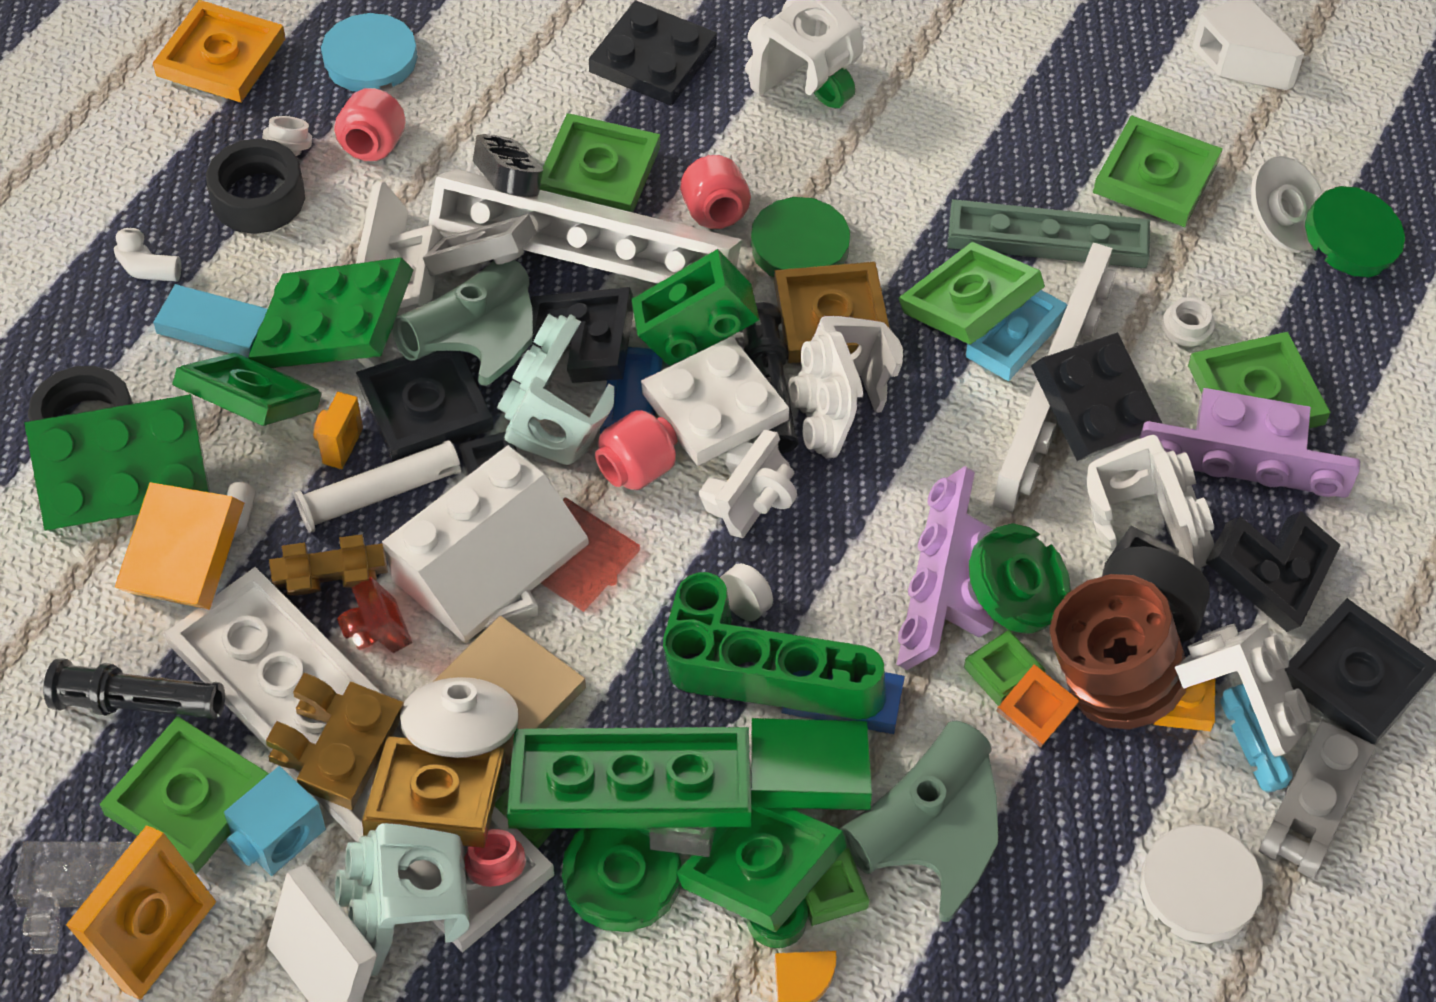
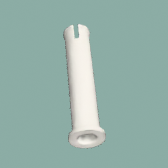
[294,440,461,533]

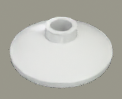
[1251,156,1323,253]
[400,677,518,758]

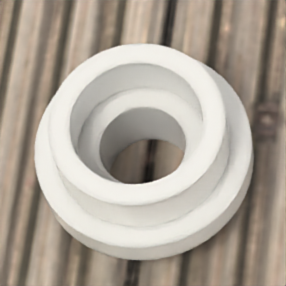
[262,116,312,156]
[1162,297,1215,346]

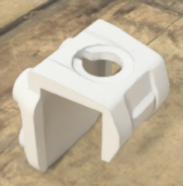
[745,0,863,96]
[788,316,903,459]
[1087,435,1214,570]

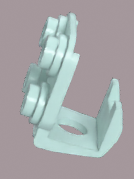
[497,314,614,465]
[335,823,470,976]

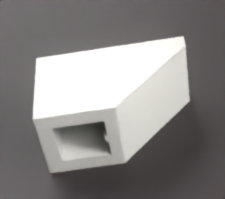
[1192,0,1304,90]

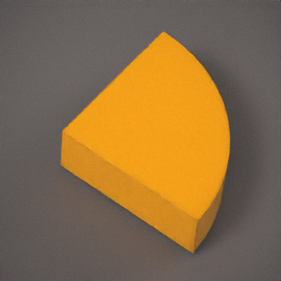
[774,951,837,1002]

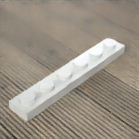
[992,242,1116,512]

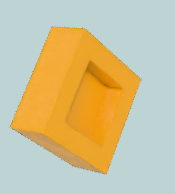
[313,391,363,469]
[1153,678,1215,732]

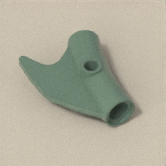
[392,260,533,386]
[840,721,998,922]

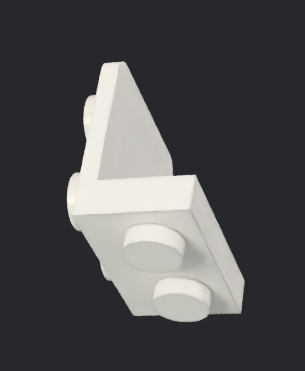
[1175,623,1311,757]

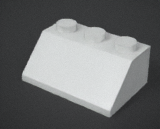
[382,445,589,643]

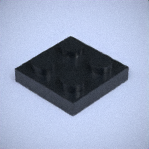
[588,0,717,106]
[1031,332,1163,461]
[356,351,494,462]
[1285,598,1436,745]

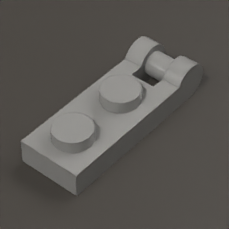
[1258,720,1376,879]

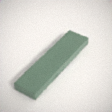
[947,199,1150,269]

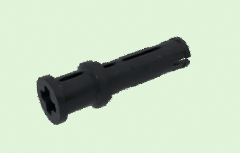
[740,302,798,454]
[43,658,225,720]

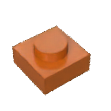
[996,664,1079,748]

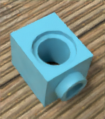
[224,766,326,876]

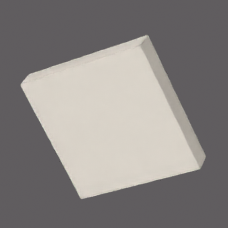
[267,864,377,1002]

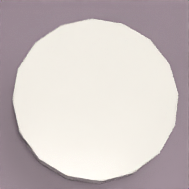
[1140,824,1263,943]

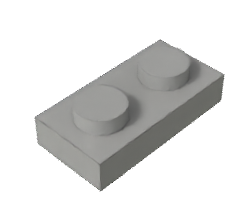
[423,214,537,276]

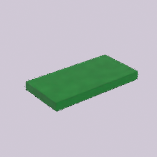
[507,727,751,829]

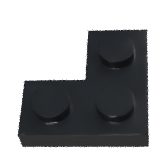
[529,287,634,383]
[1205,511,1341,632]

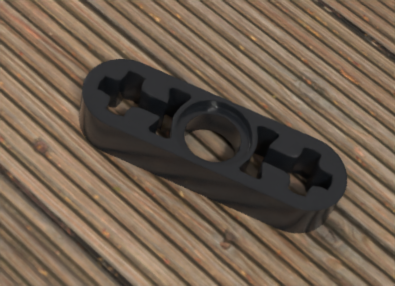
[472,134,543,197]

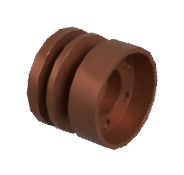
[1049,574,1187,729]

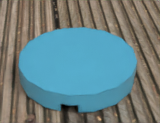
[321,13,418,92]

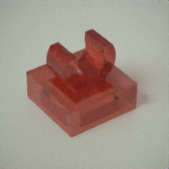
[337,577,413,654]

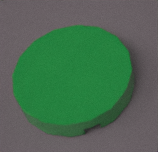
[1305,186,1405,277]
[751,197,850,277]
[969,523,1071,634]
[562,828,681,932]

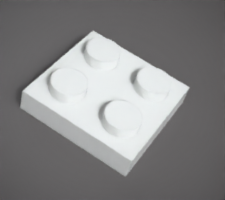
[641,336,789,466]

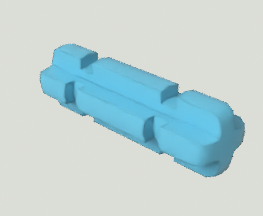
[1220,684,1293,793]

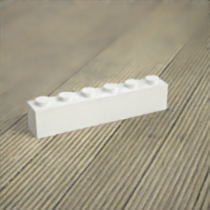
[428,169,742,284]

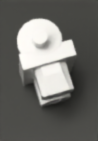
[699,429,797,538]

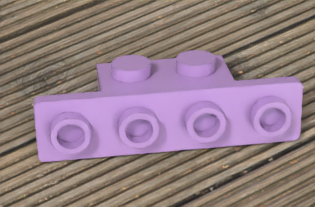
[1139,388,1360,498]
[897,466,994,670]

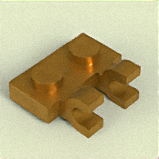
[269,534,388,595]
[265,673,404,810]

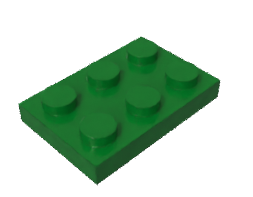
[248,257,414,368]
[24,394,210,531]

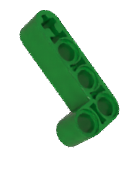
[663,572,886,719]

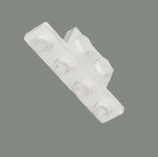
[356,181,444,368]

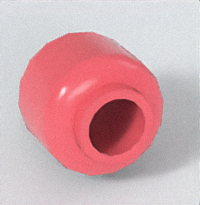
[334,88,406,161]
[680,155,751,229]
[595,410,677,490]

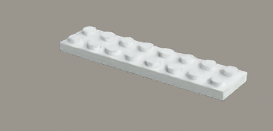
[164,567,554,953]

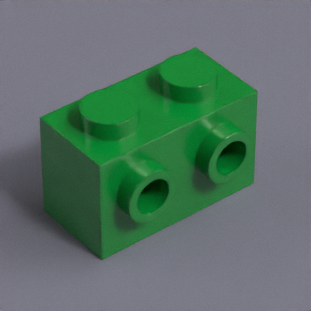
[631,249,759,366]

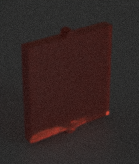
[541,497,640,612]

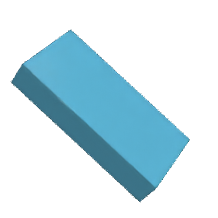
[153,284,267,358]

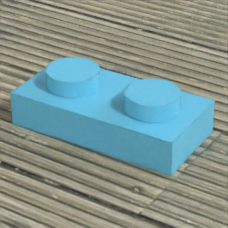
[966,290,1068,381]

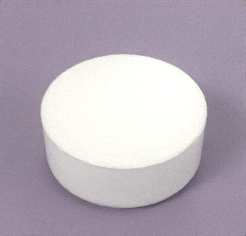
[720,564,773,621]

